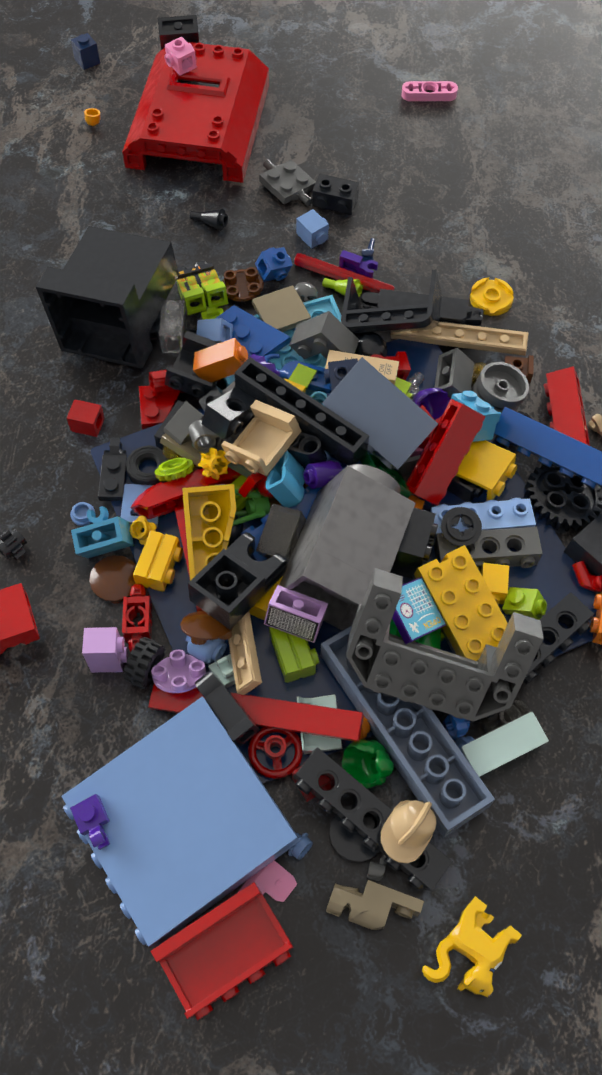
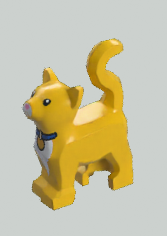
[422,896,521,997]

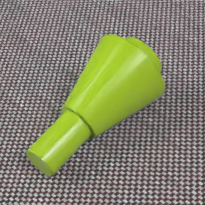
[322,278,363,297]

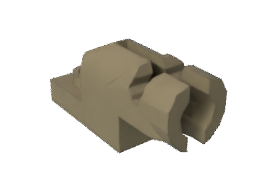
[326,880,424,930]

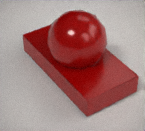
[239,472,274,498]

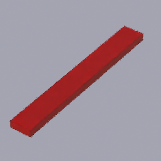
[148,684,364,742]

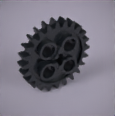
[524,464,602,532]

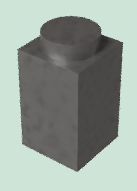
[279,464,415,630]

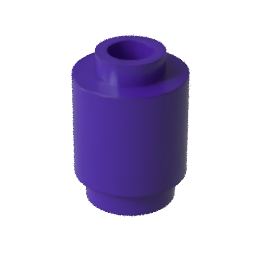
[303,460,342,489]

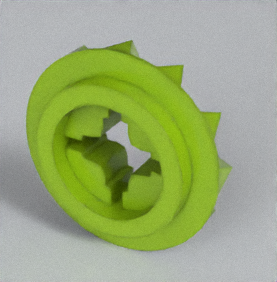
[155,458,194,482]

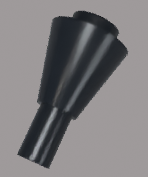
[190,209,228,231]

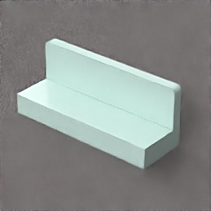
[461,712,549,777]

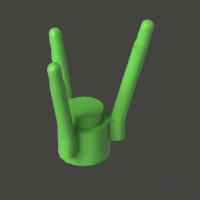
[233,489,270,526]

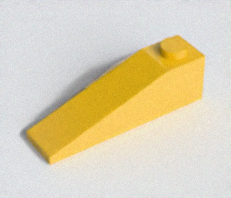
[182,484,236,581]

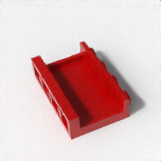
[151,882,294,1021]

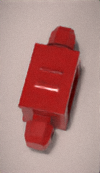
[122,584,153,653]

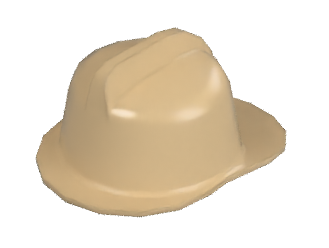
[381,800,437,863]

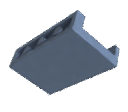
[322,357,438,469]

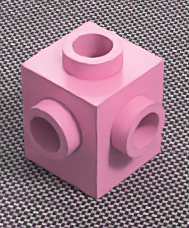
[164,37,197,75]

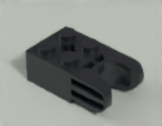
[188,532,288,630]

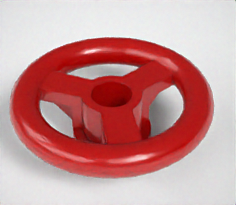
[248,727,303,779]

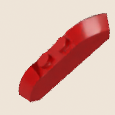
[130,467,241,519]

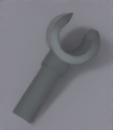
[367,854,387,881]

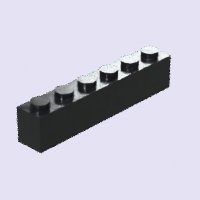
[234,357,369,466]

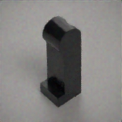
[194,670,261,746]

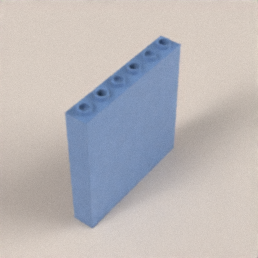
[62,696,301,947]

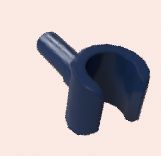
[361,238,375,262]

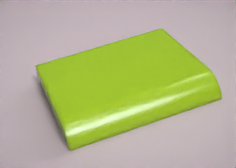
[288,363,317,390]

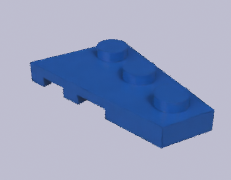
[216,305,291,357]

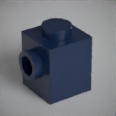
[71,33,100,70]

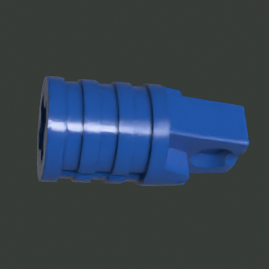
[442,714,470,741]

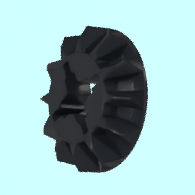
[440,507,482,547]

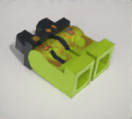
[176,261,228,315]

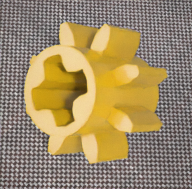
[198,447,231,480]

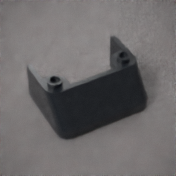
[341,269,442,334]

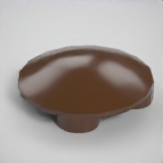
[222,267,264,302]
[89,555,136,604]
[180,610,233,645]

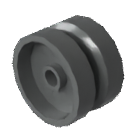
[471,362,529,413]

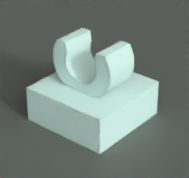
[208,654,235,688]

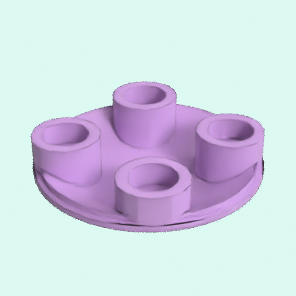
[151,650,206,693]

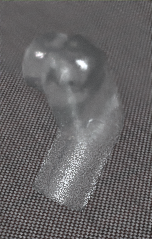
[408,372,425,400]

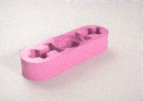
[401,81,458,101]

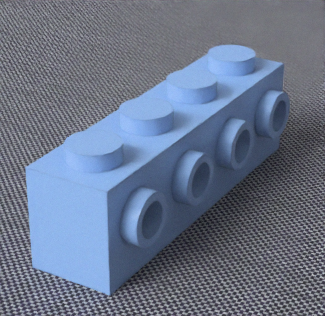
[430,498,536,545]

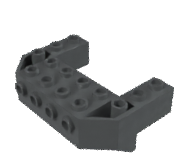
[346,568,544,721]

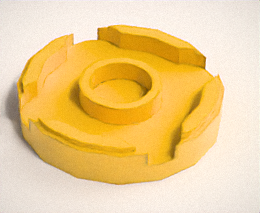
[470,278,514,316]

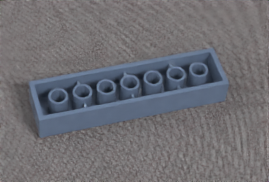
[320,626,495,838]

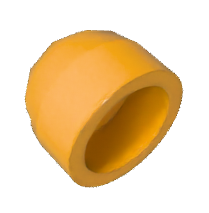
[84,108,100,126]

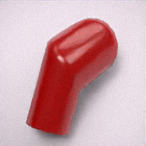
[572,561,602,592]

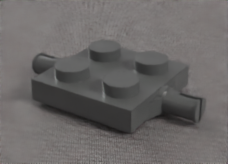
[259,159,316,206]

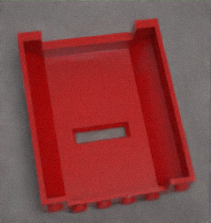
[122,40,269,183]

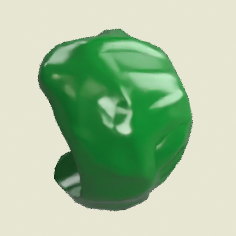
[342,739,394,789]

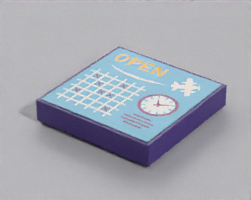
[392,577,446,645]

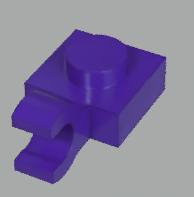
[339,250,378,278]
[70,794,110,850]

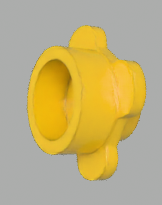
[130,516,156,545]

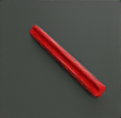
[294,253,395,293]

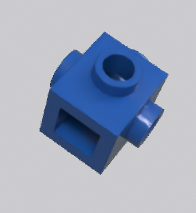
[255,247,293,282]

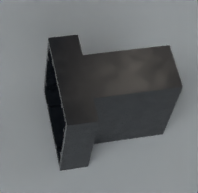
[36,226,179,369]

